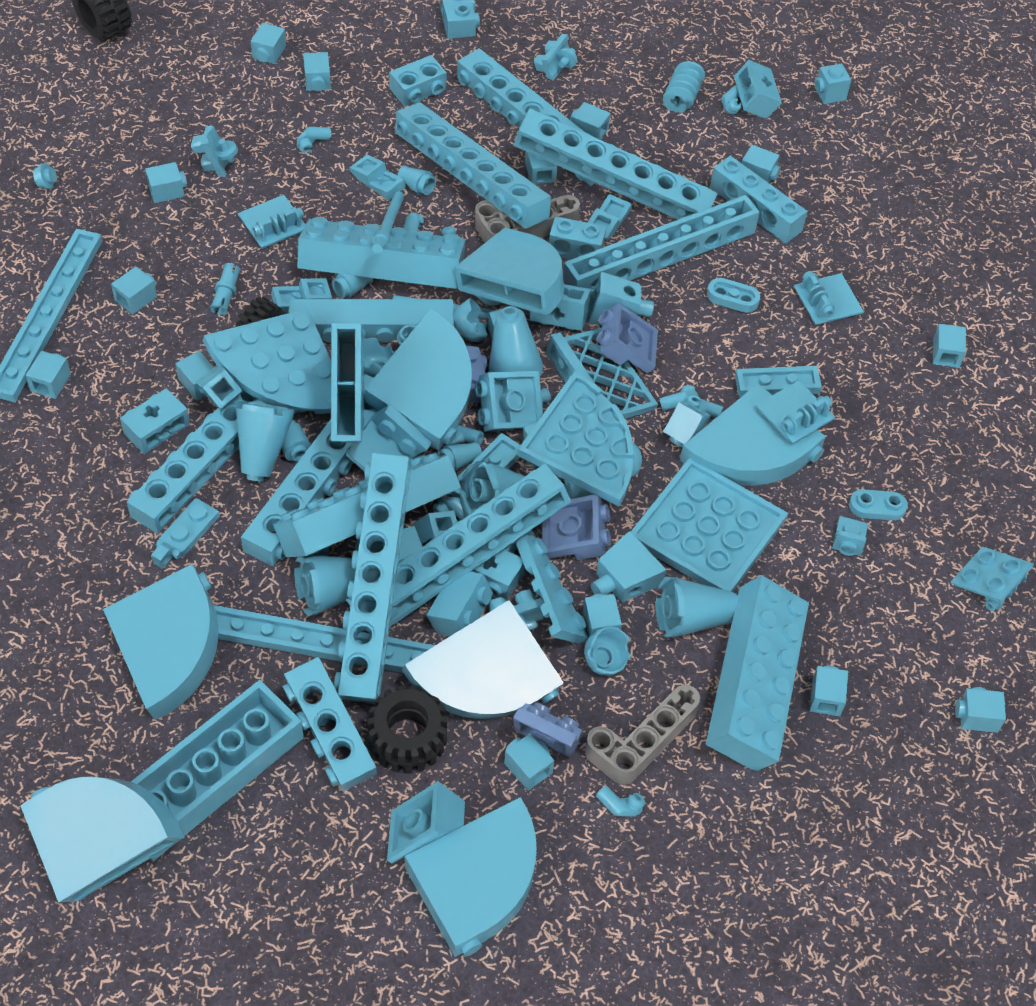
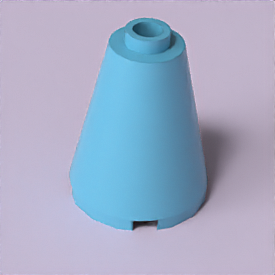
[488,306,543,377]
[236,401,294,481]
[460,461,525,516]
[294,555,381,616]
[655,577,738,638]

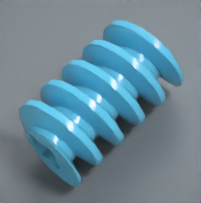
[663,61,705,113]

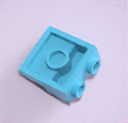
[475,371,543,432]

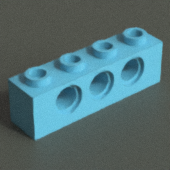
[710,155,808,244]
[282,657,377,791]

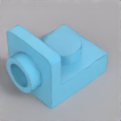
[832,516,868,556]

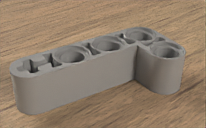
[475,195,580,243]
[585,685,700,785]

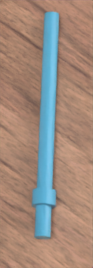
[372,191,404,254]

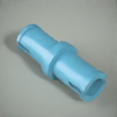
[210,263,241,316]

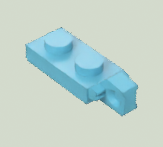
[151,498,220,569]

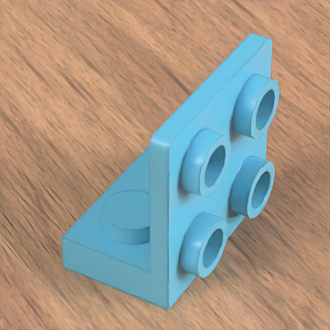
[346,404,432,472]

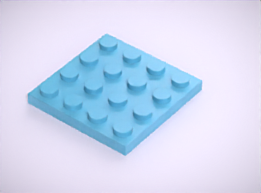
[631,458,788,592]

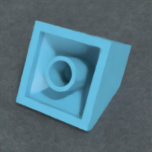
[387,781,465,864]

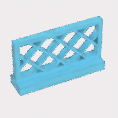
[545,328,658,419]

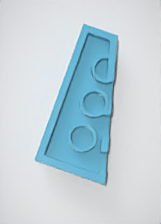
[515,534,589,644]

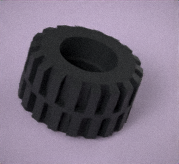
[72,0,132,42]
[367,685,448,774]

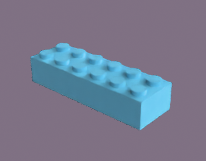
[297,217,466,289]
[273,453,461,557]
[706,575,809,771]
[131,680,304,862]

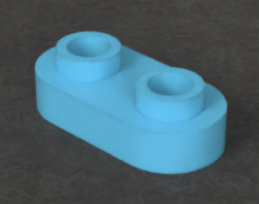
[707,278,760,313]
[849,489,908,520]

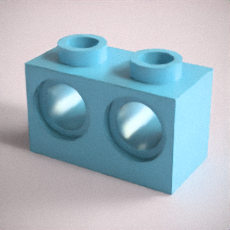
[389,55,447,107]
[549,216,606,260]

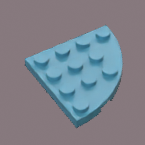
[202,308,331,414]
[517,371,634,507]

